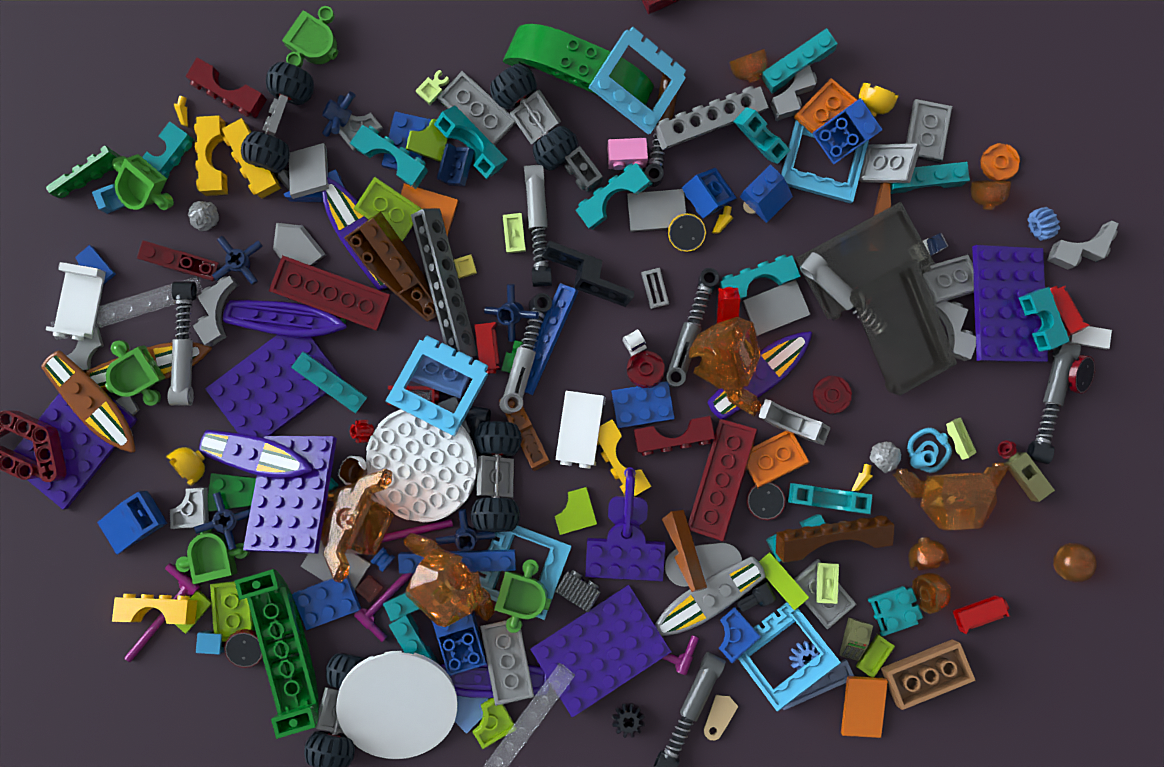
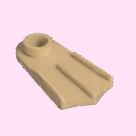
[704,695,738,741]

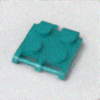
[868,586,923,636]

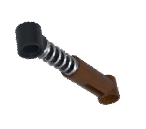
[645,63,678,187]

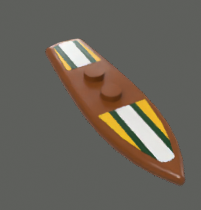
[86,342,212,392]
[41,350,136,453]

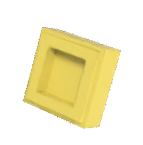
[454,254,477,279]

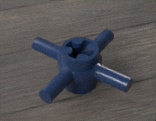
[322,91,356,137]
[212,236,263,285]
[484,284,539,342]
[194,492,250,550]
[436,509,495,552]

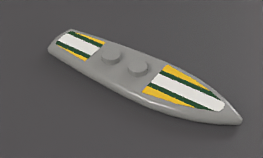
[655,557,766,636]

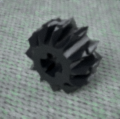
[612,703,645,738]

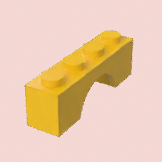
[194,116,228,196]
[222,118,281,199]
[597,419,651,496]
[112,594,197,624]

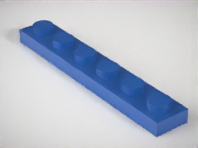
[525,283,579,396]
[398,550,516,573]

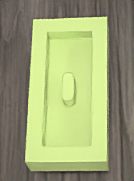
[503,213,526,254]
[946,417,977,460]
[816,563,839,604]

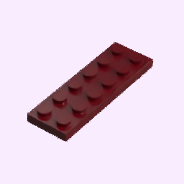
[269,255,391,331]
[688,419,758,541]

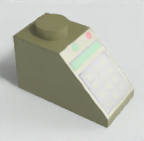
[839,617,873,661]

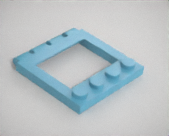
[588,27,686,134]
[781,120,869,204]
[386,335,488,437]
[474,525,572,620]
[738,602,841,712]

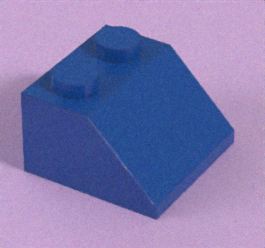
[740,164,793,223]
[682,168,736,219]

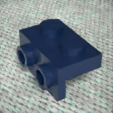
[437,144,475,186]

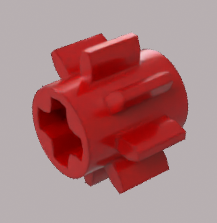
[350,420,374,443]

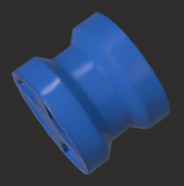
[371,547,395,572]

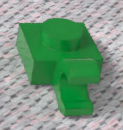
[501,340,523,373]

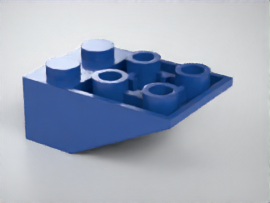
[812,98,882,165]
[97,491,168,555]
[432,604,486,676]

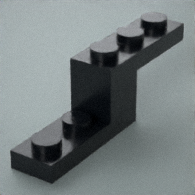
[542,241,634,307]

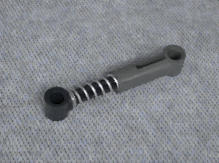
[665,268,719,388]
[1027,342,1081,464]
[653,651,726,767]

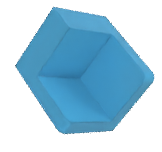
[92,184,125,214]
[196,630,225,654]

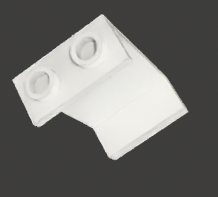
[46,262,106,341]
[556,391,606,469]

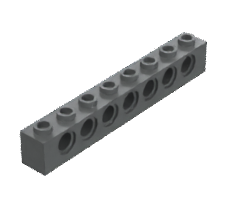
[411,208,478,358]

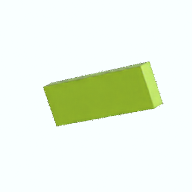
[759,552,809,611]

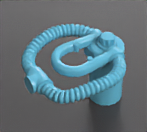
[907,427,952,473]

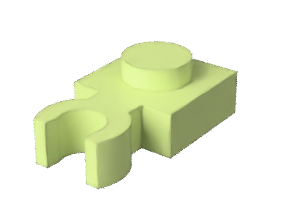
[416,70,449,105]

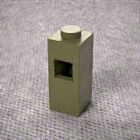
[1004,452,1055,502]

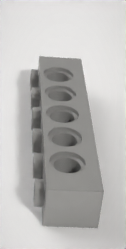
[654,86,769,150]

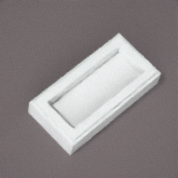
[1069,326,1112,350]

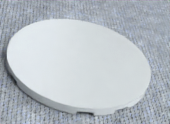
[366,410,478,522]
[336,651,457,759]

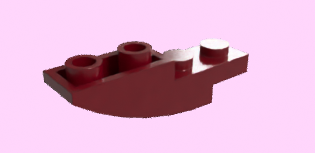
[137,240,219,281]

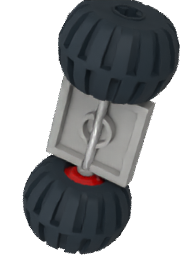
[241,62,314,173]
[490,64,579,171]
[471,421,522,532]
[304,653,365,767]

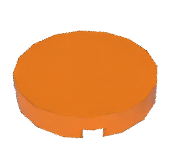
[981,143,1020,181]

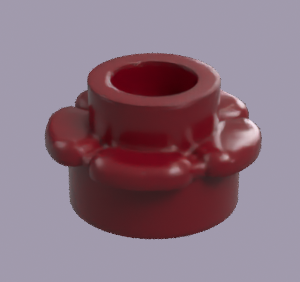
[997,440,1017,459]

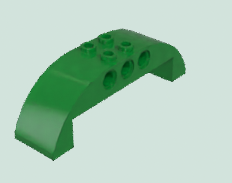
[503,24,654,106]
[234,569,319,739]

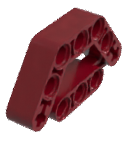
[0,410,67,482]

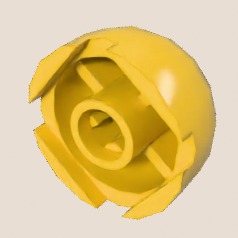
[858,83,899,117]
[166,447,205,486]

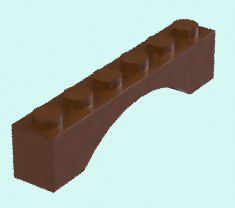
[776,515,895,563]

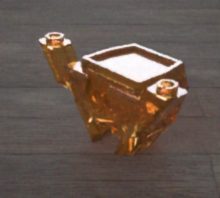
[689,317,761,417]
[891,462,1010,530]
[321,469,394,583]
[404,533,495,627]

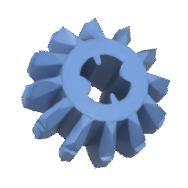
[1027,207,1060,241]
[789,641,820,671]

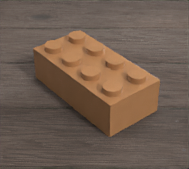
[881,639,976,710]

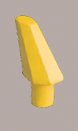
[174,96,188,127]
[712,206,733,234]
[851,464,873,491]

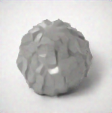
[188,201,219,231]
[869,442,901,473]

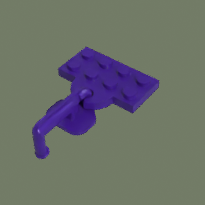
[585,467,665,581]

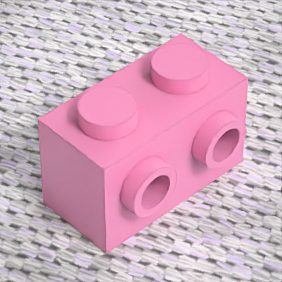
[607,138,648,170]

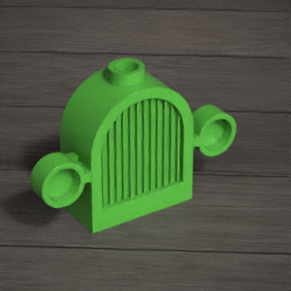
[282,6,338,67]
[112,154,174,210]
[105,340,165,406]
[176,529,250,584]
[494,559,552,633]

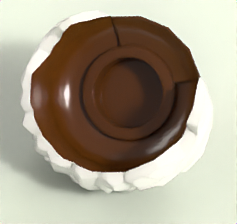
[338,456,367,486]

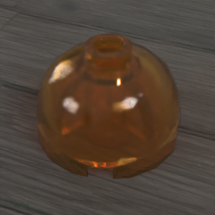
[729,49,768,83]
[970,180,1011,210]
[908,537,950,570]
[1054,543,1097,582]
[912,573,951,614]

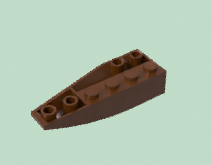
[344,211,437,322]

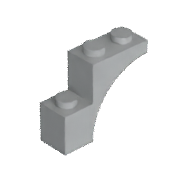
[770,64,817,121]
[1047,221,1119,270]
[193,276,239,347]
[924,297,976,361]
[759,399,830,446]

